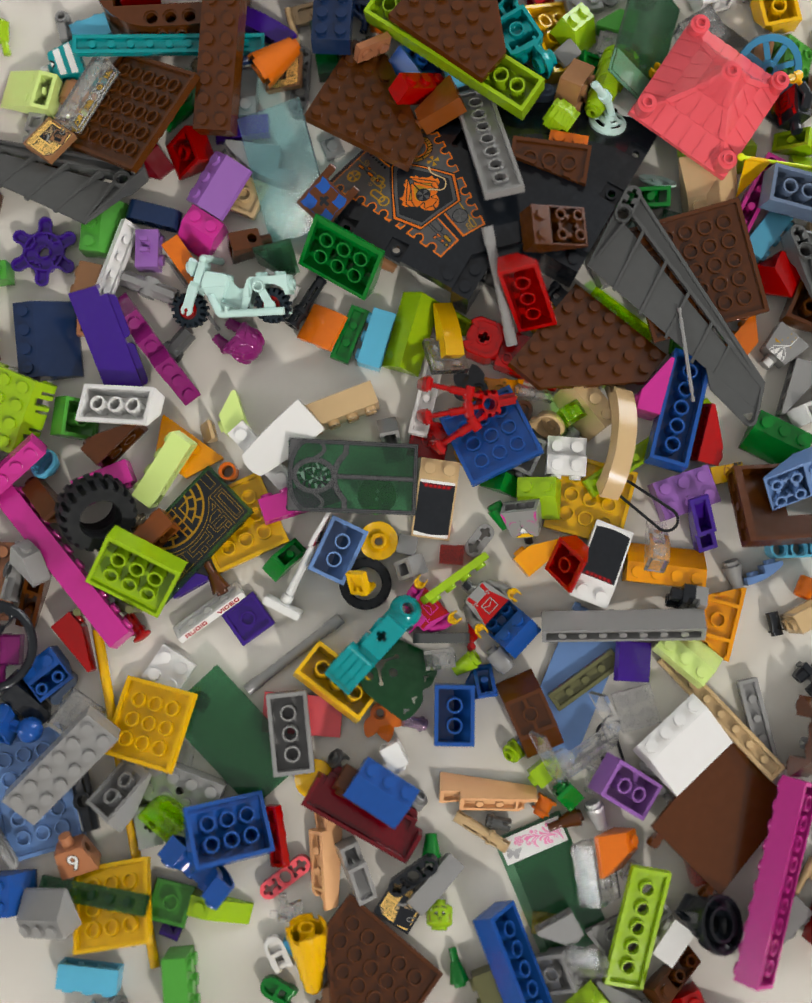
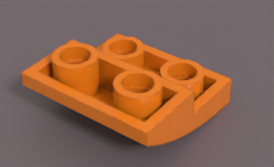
[297,304,348,352]

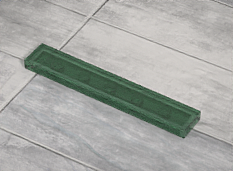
[39,875,150,917]

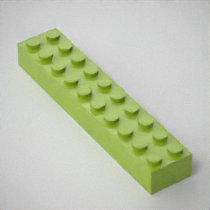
[363,0,545,121]

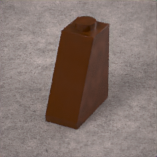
[21,477,58,524]

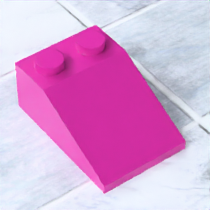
[634,357,675,421]

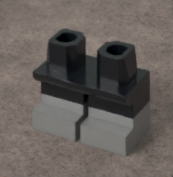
[665,584,709,610]

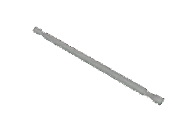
[165,257,220,331]
[677,308,695,402]

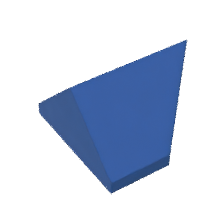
[465,664,498,699]

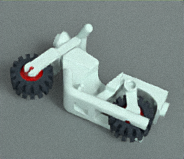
[171,254,296,328]

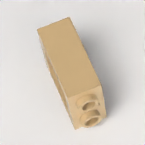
[779,598,812,634]

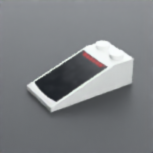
[569,519,634,609]

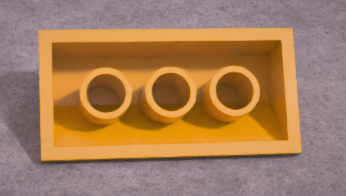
[622,543,707,588]

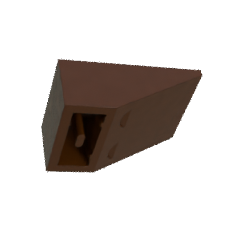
[520,204,588,253]

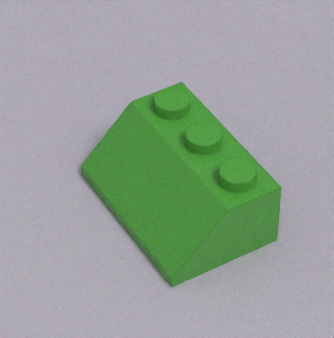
[79,201,128,258]

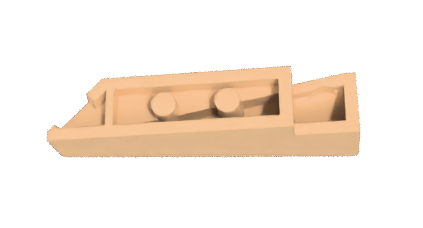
[439,772,538,811]
[308,812,343,911]

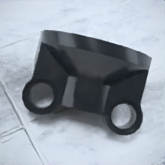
[675,893,743,956]

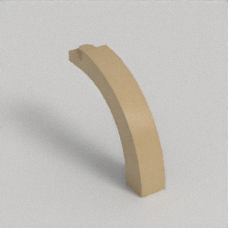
[596,385,637,500]

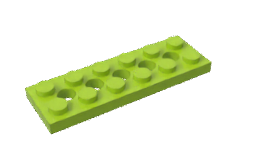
[602,864,672,991]

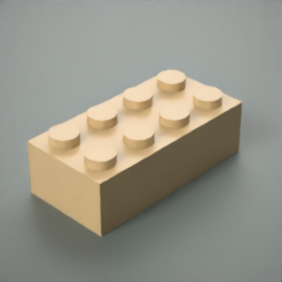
[305,380,380,437]

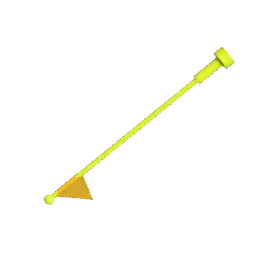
[736,153,812,198]

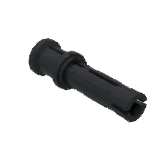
[284,275,327,331]

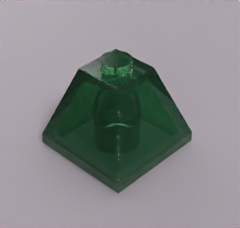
[253,238,300,276]

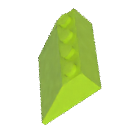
[85,525,188,618]

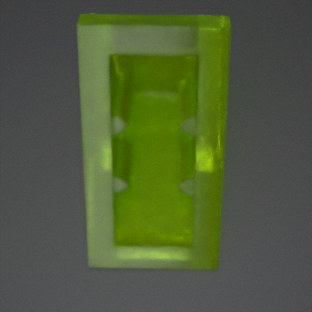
[556,399,587,430]

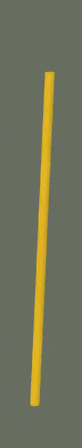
[92,630,160,969]

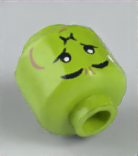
[426,899,453,931]

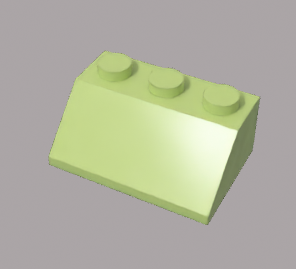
[651,640,723,689]

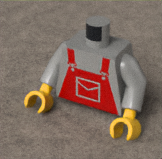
[461,579,522,638]

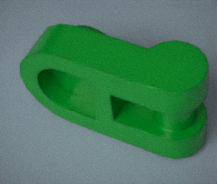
[260,975,299,1003]

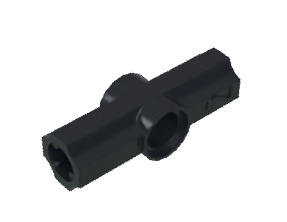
[72,771,101,833]

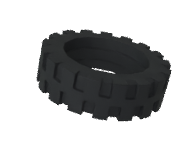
[339,558,392,610]

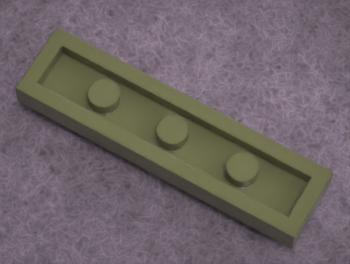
[547,648,615,712]

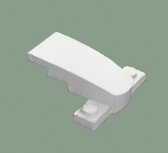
[227,399,325,491]

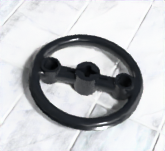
[0,600,37,692]

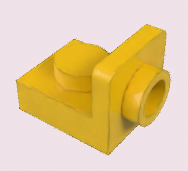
[346,570,376,597]

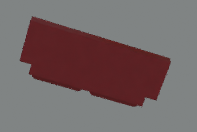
[301,766,422,864]

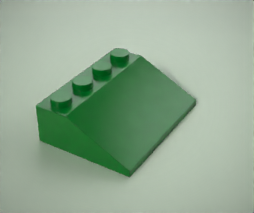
[298,213,385,300]

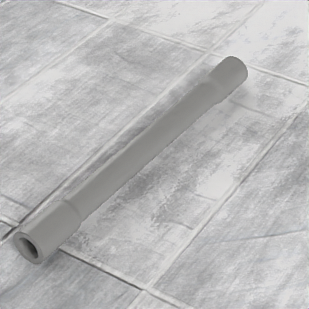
[481,225,518,347]
[244,613,345,695]

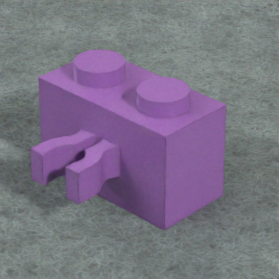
[135,229,166,272]

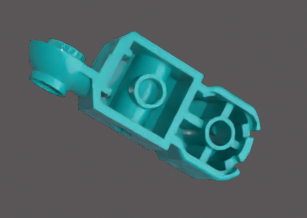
[498,0,557,79]
[325,595,422,695]

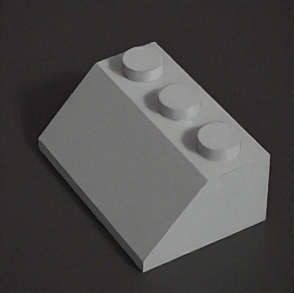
[16,887,82,940]

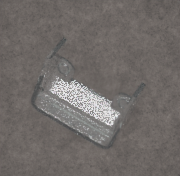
[528,691,621,783]

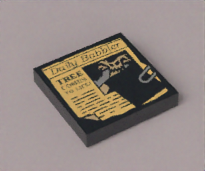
[374,881,419,935]

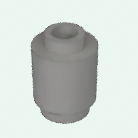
[486,645,515,675]

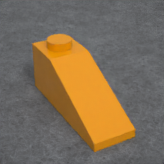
[512,539,558,577]

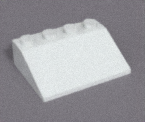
[633,693,733,797]

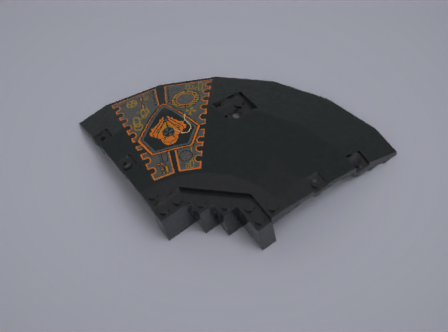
[302,93,657,315]

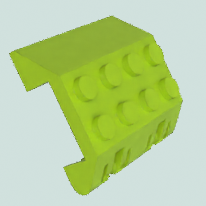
[0,362,58,453]

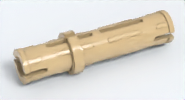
[453,810,511,854]

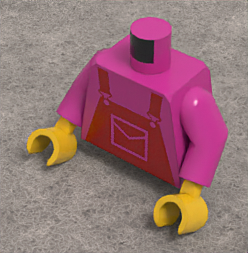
[405,574,462,634]

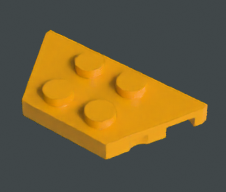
[156,415,224,479]
[701,587,747,662]

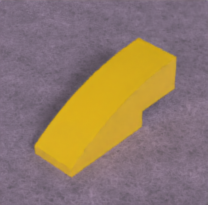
[433,303,465,359]

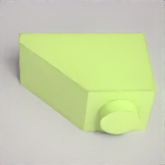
[218,390,249,436]

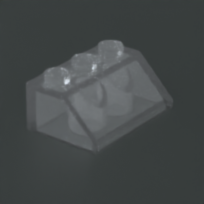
[571,838,621,909]

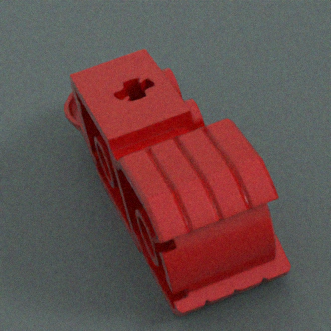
[463,316,557,392]

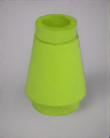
[451,650,482,676]

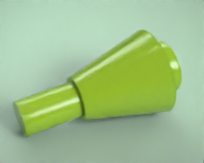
[0,18,11,56]

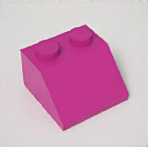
[178,204,228,257]

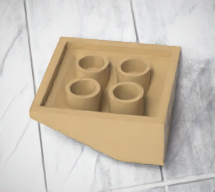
[678,156,738,213]

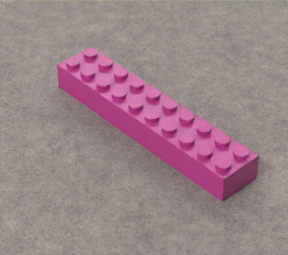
[733,775,812,991]

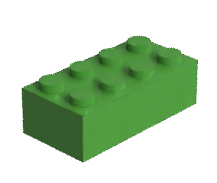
[161,945,201,1003]

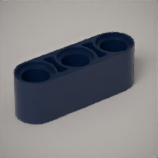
[125,199,183,233]

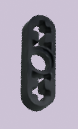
[388,853,439,897]

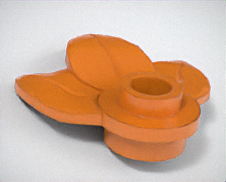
[364,703,403,742]

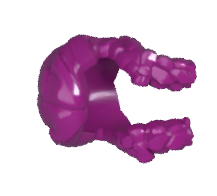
[212,318,265,365]

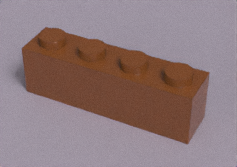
[133,508,181,548]

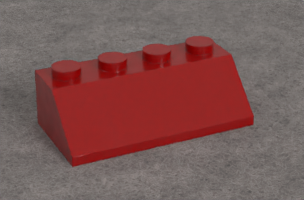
[497,253,557,333]

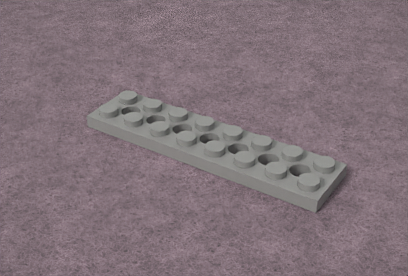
[458,90,525,200]

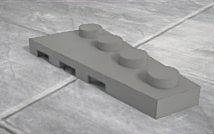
[584,903,673,960]

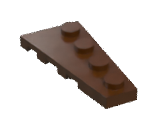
[511,135,592,186]

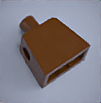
[228,228,273,264]

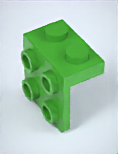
[766,34,812,81]

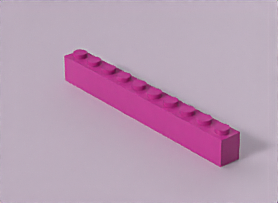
[0,484,135,649]

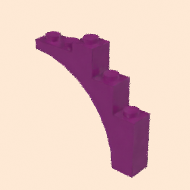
[118,292,201,406]

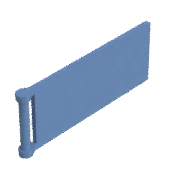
[517,601,616,766]

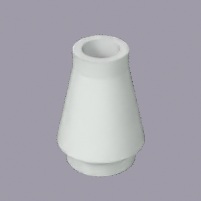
[585,798,608,831]

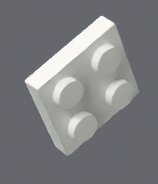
[141,643,197,689]

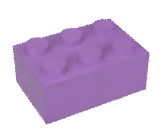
[647,464,721,522]
[588,752,663,821]

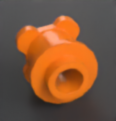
[532,792,557,819]

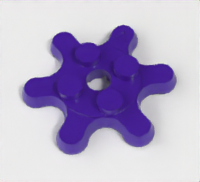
[11,217,77,287]

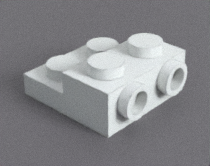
[545,435,587,481]

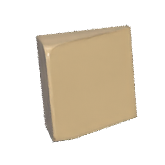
[200,420,218,444]

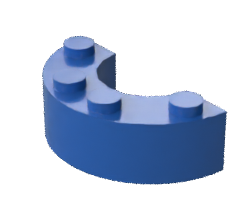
[157,835,235,910]

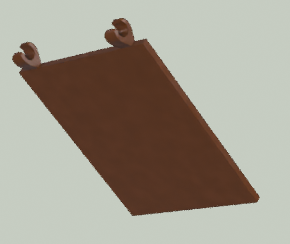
[646,740,778,897]

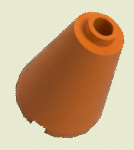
[246,37,301,89]

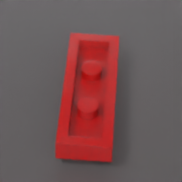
[265,804,290,868]

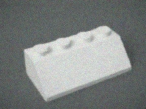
[75,384,165,426]

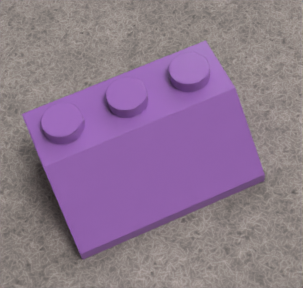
[186,151,253,221]

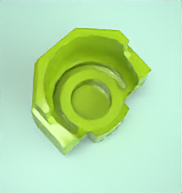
[542,97,581,132]

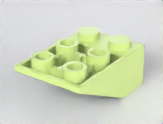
[0,70,64,120]

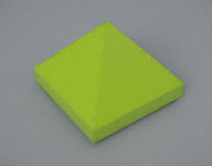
[456,312,471,337]

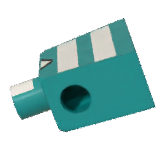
[40,40,90,83]

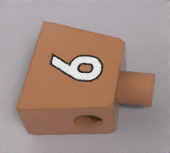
[54,831,102,881]

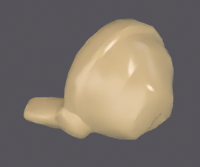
[529,410,565,439]

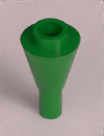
[448,947,469,988]

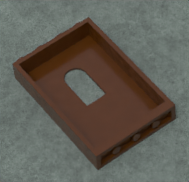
[725,464,812,547]

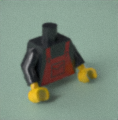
[765,70,812,135]

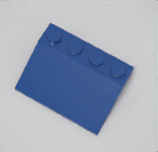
[183,790,275,874]

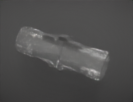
[514,383,554,404]

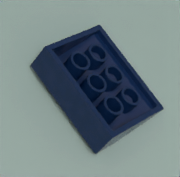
[12,301,84,381]

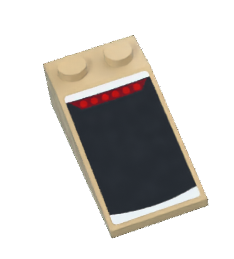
[411,457,461,541]

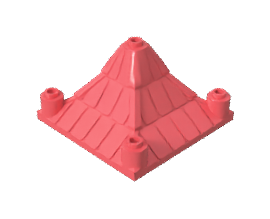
[628,14,790,181]

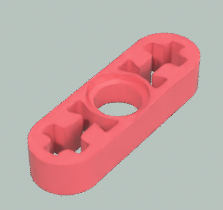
[260,854,310,900]

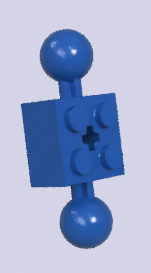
[0,703,43,746]

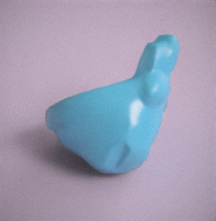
[30,449,60,479]

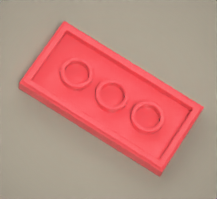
[261,691,342,738]

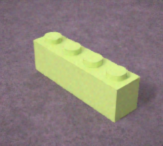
[132,430,198,509]

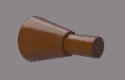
[203,561,230,597]
[547,808,584,832]

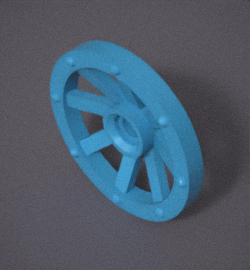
[740,33,802,96]

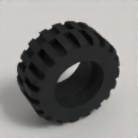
[55,473,137,552]

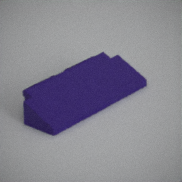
[68,284,148,387]

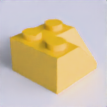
[750,0,802,34]

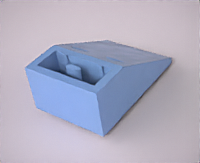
[763,447,812,511]

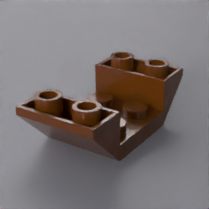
[496,669,564,758]
[786,695,812,777]

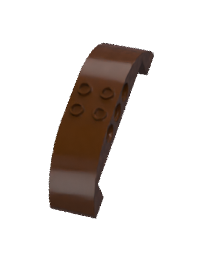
[98,0,251,34]

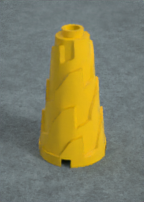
[285,913,327,995]

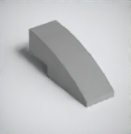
[334,836,378,906]
[406,853,464,916]

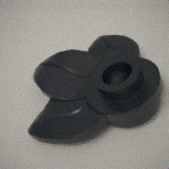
[453,364,488,401]

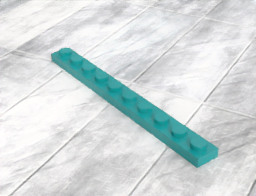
[72,33,265,57]

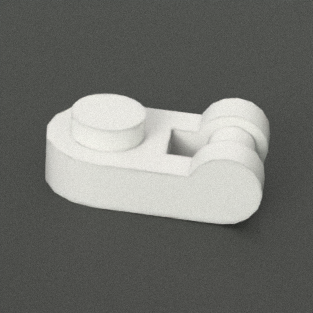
[264,934,295,974]

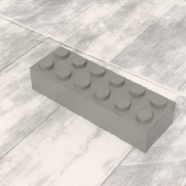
[2,705,121,825]

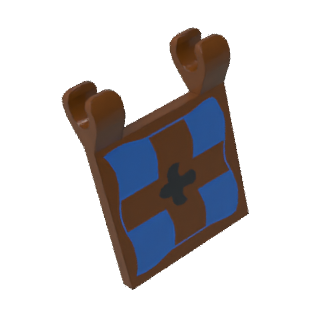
[296,163,360,222]

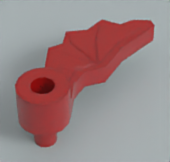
[467,623,478,652]

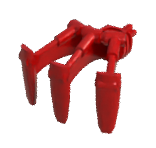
[416,375,517,454]

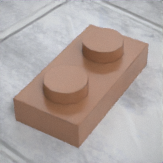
[353,31,391,64]

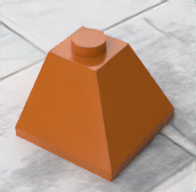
[594,827,638,879]

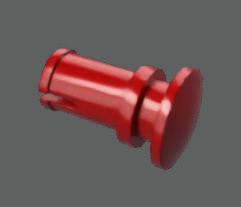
[123,613,151,643]

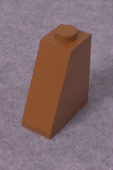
[414,75,467,135]

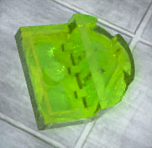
[137,795,185,843]

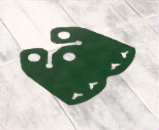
[361,639,438,721]

